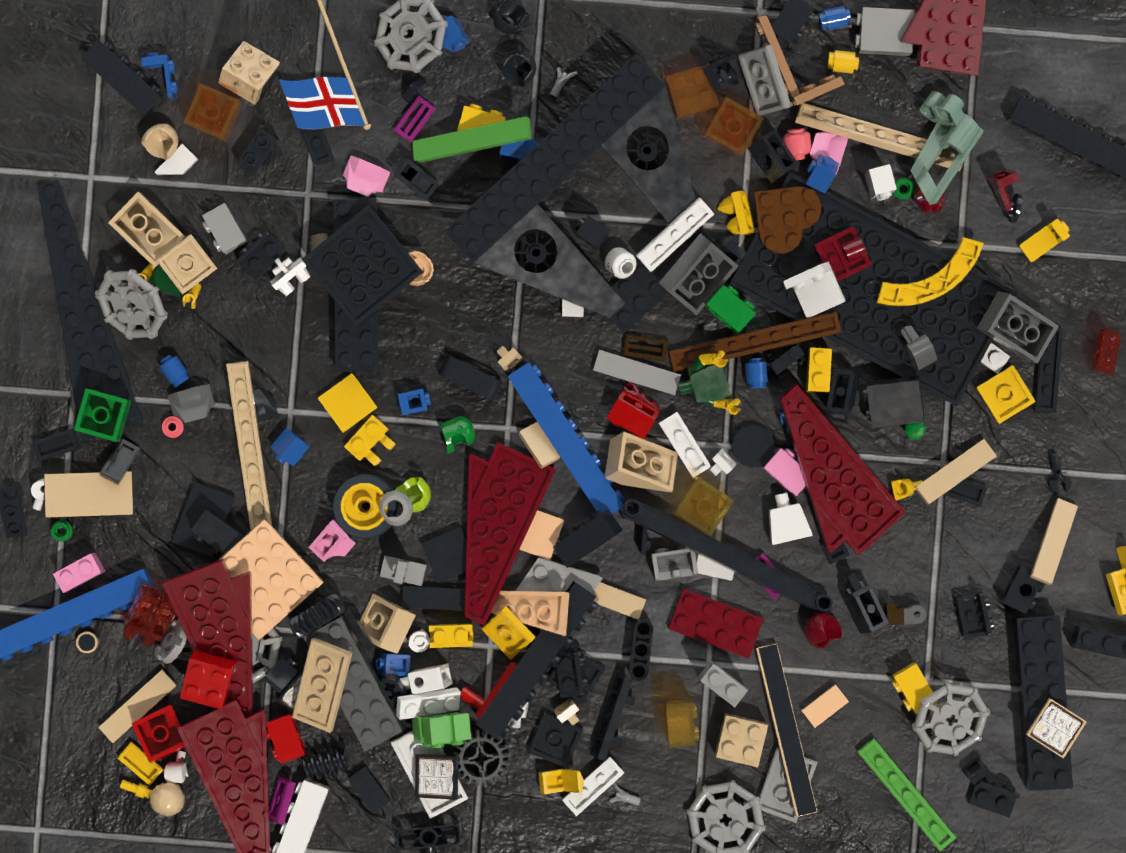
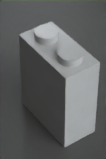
[855,7,914,56]
[698,660,748,707]

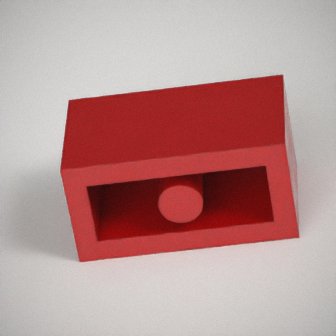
[607,390,660,439]
[266,713,307,764]

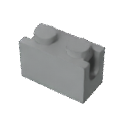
[202,203,248,254]

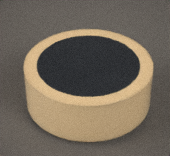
[76,631,99,653]

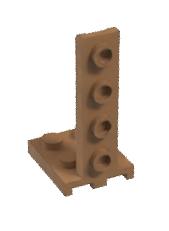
[755,16,845,106]

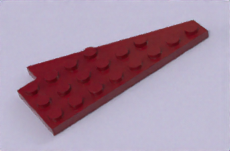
[900,0,986,76]
[465,442,556,626]

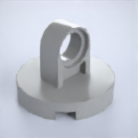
[155,621,194,664]

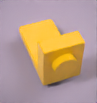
[1019,219,1070,262]
[539,769,584,794]

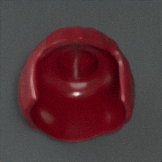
[805,613,842,649]

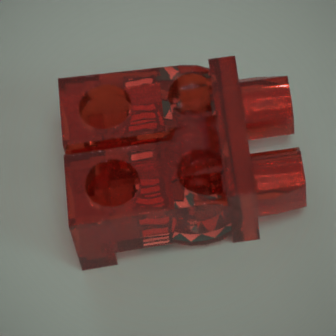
[123,583,176,647]

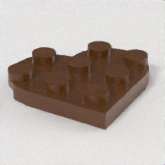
[754,187,821,254]

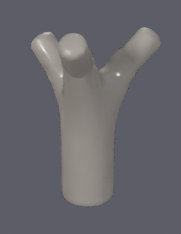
[550,67,578,98]
[610,782,641,806]

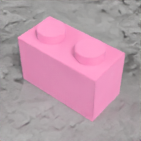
[763,448,806,496]
[53,553,106,593]

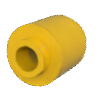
[827,50,859,74]

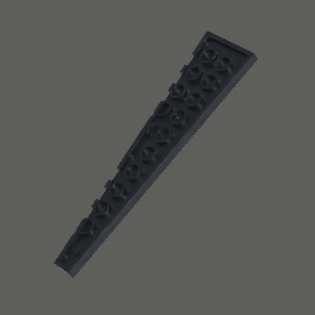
[37,179,143,442]

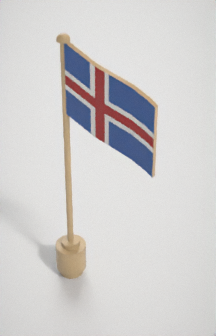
[279,0,371,130]

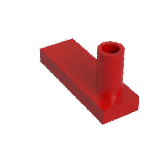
[460,662,518,718]

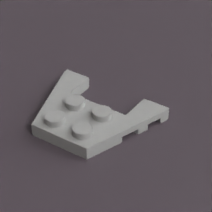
[516,557,603,593]

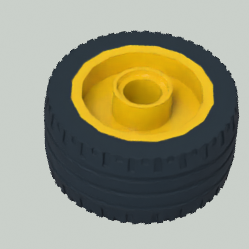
[333,474,398,539]

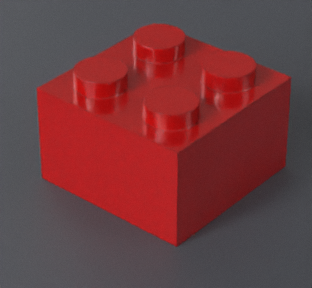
[180,650,236,710]
[131,705,186,764]

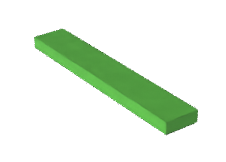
[413,117,531,163]
[857,738,956,851]

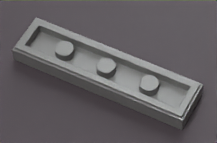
[593,350,681,395]

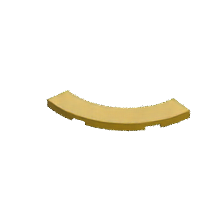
[877,237,984,306]

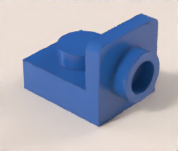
[375,653,410,677]

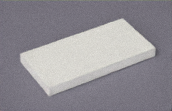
[391,730,468,819]

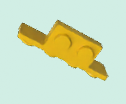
[1106,546,1126,615]

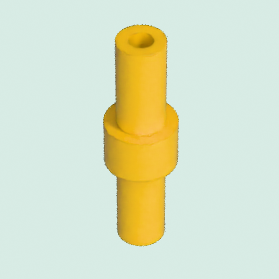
[120,780,152,798]

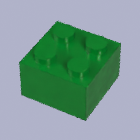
[705,285,756,335]
[74,388,131,442]

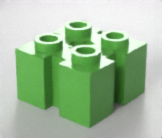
[412,712,471,748]

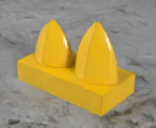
[717,191,756,235]

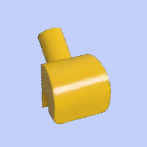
[891,479,923,501]

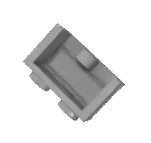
[651,546,698,581]

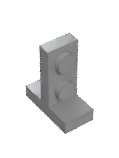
[380,555,427,586]

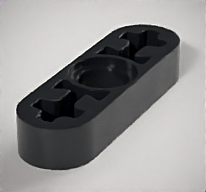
[380,674,413,728]

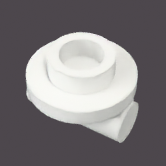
[408,629,430,652]

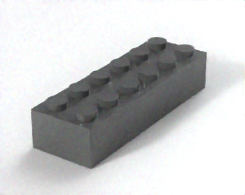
[303,616,406,751]

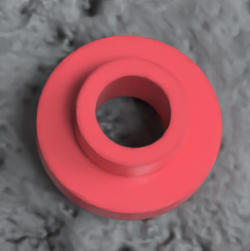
[162,416,184,438]

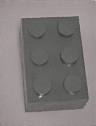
[659,234,738,315]
[977,291,1059,363]

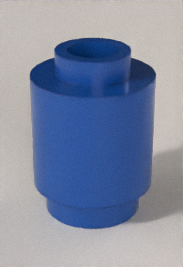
[818,5,851,31]
[159,355,189,388]
[745,358,768,389]

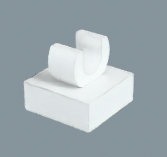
[710,449,737,476]

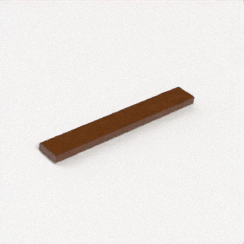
[669,311,842,372]

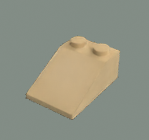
[108,192,185,268]
[605,432,678,492]

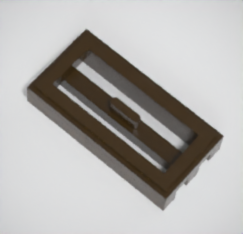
[623,334,669,362]

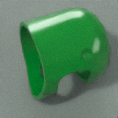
[439,416,476,454]

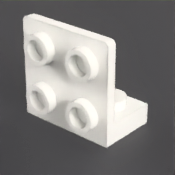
[783,262,845,318]

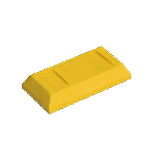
[118,742,164,786]

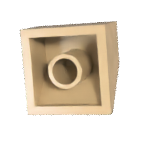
[360,594,416,654]

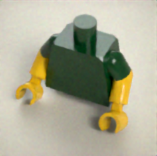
[138,263,201,309]
[678,350,741,415]

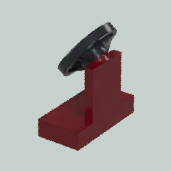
[987,169,1023,224]

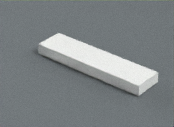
[636,198,714,272]

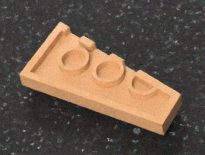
[491,591,569,636]

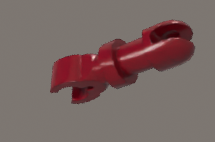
[621,381,659,411]

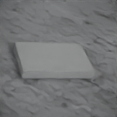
[738,45,791,116]
[759,747,818,823]

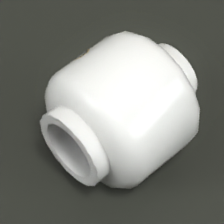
[605,247,636,279]

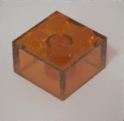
[665,64,719,121]
[183,83,243,143]
[704,97,764,158]

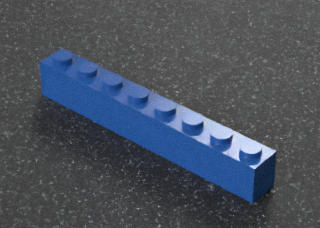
[507,362,625,514]
[0,568,157,662]

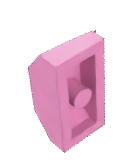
[810,131,848,176]
[343,156,391,197]
[308,520,356,562]

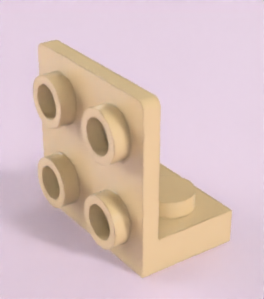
[218,41,280,105]

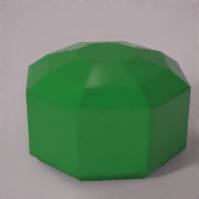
[904,422,926,440]

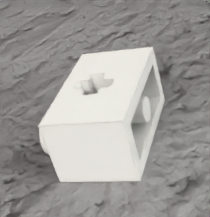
[864,164,896,201]

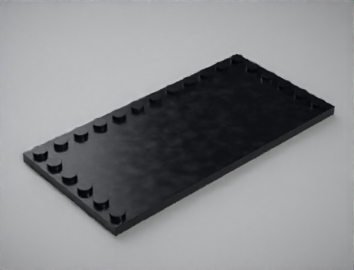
[729,172,1018,406]

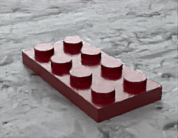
[668,589,764,659]

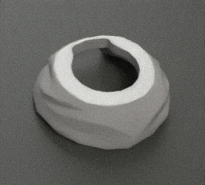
[378,491,413,526]

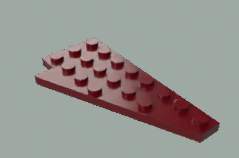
[779,384,906,555]
[162,559,253,717]
[177,699,270,853]

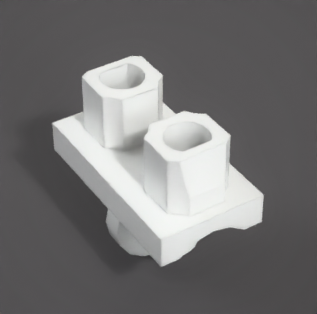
[270,257,310,296]

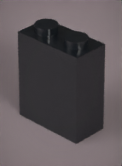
[863,376,925,428]

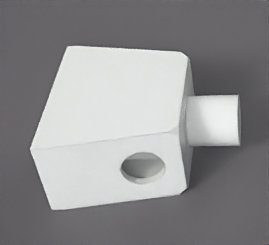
[769,493,813,545]
[400,663,453,694]

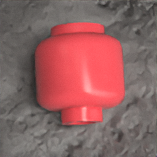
[783,128,812,160]

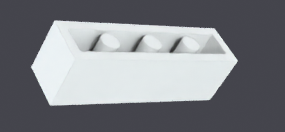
[272,778,330,853]

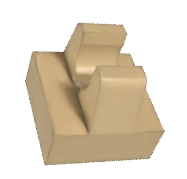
[497,346,523,373]
[553,697,580,726]

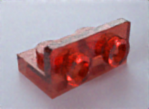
[1092,328,1122,376]

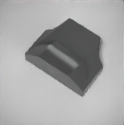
[168,384,216,423]

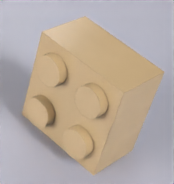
[715,713,768,767]

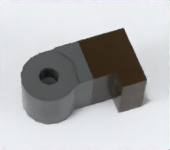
[884,602,927,625]

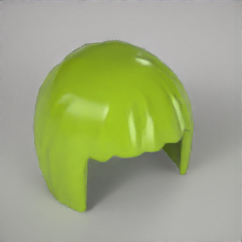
[394,477,431,512]

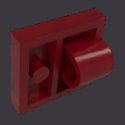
[814,227,872,282]

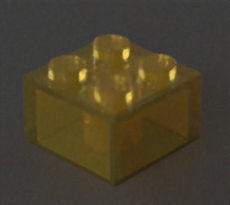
[671,477,734,537]
[665,699,699,748]

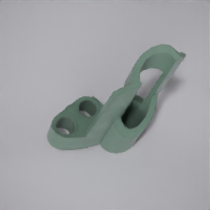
[911,91,984,205]

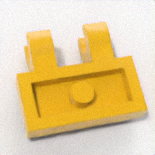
[344,415,396,466]

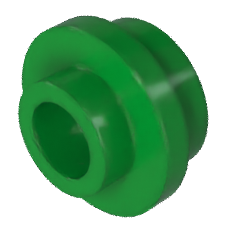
[893,178,914,200]
[51,520,73,542]

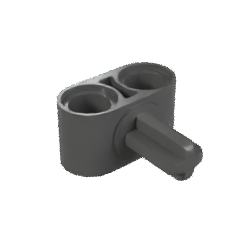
[901,326,937,371]

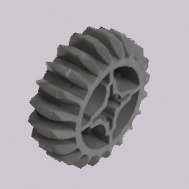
[453,729,510,787]

